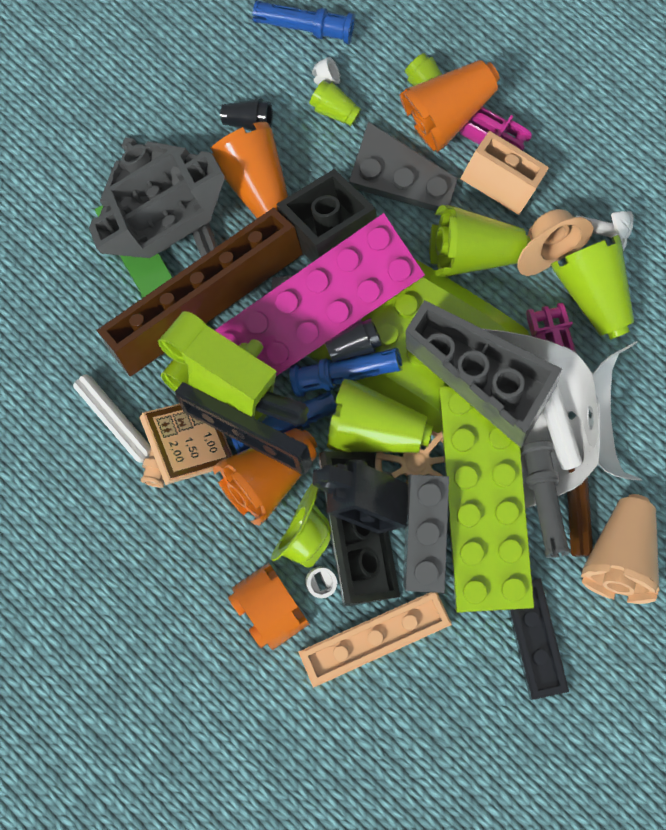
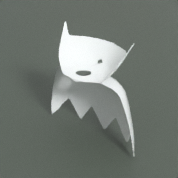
[484,329,642,509]

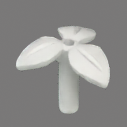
[576,211,633,251]

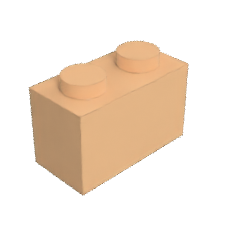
[460,131,549,215]

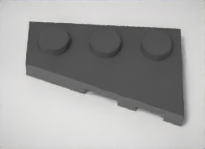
[349,121,458,212]

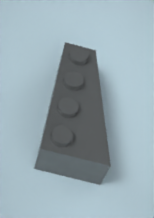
[406,300,562,448]

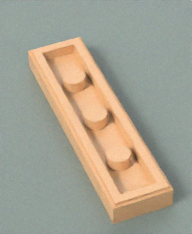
[298,592,452,688]

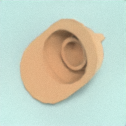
[517,209,594,276]

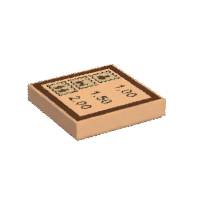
[139,404,233,485]

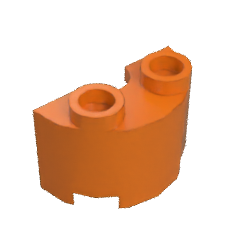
[228,562,310,650]

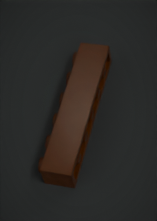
[96,207,303,377]

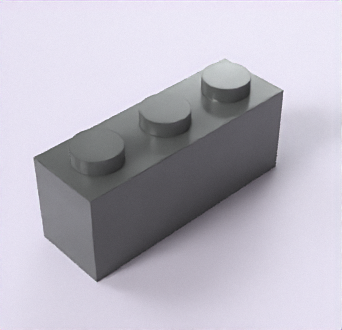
[403,475,449,593]

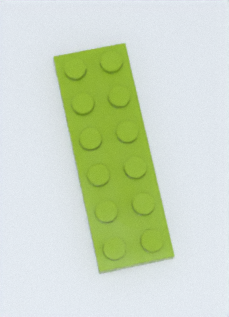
[439,386,534,613]

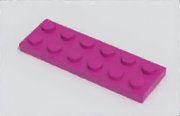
[215,213,425,376]

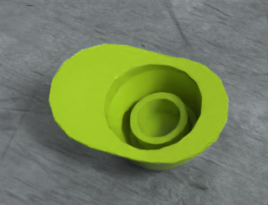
[271,484,331,568]

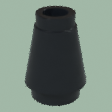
[220,98,273,131]
[325,318,383,362]

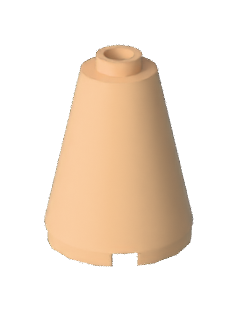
[581,494,659,604]

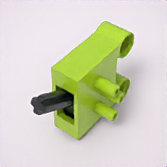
[158,311,309,425]

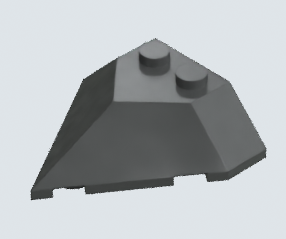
[89,137,225,258]

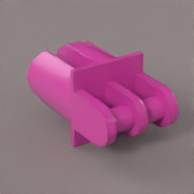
[459,106,532,151]
[526,303,576,352]

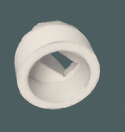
[312,57,340,85]
[306,566,337,598]

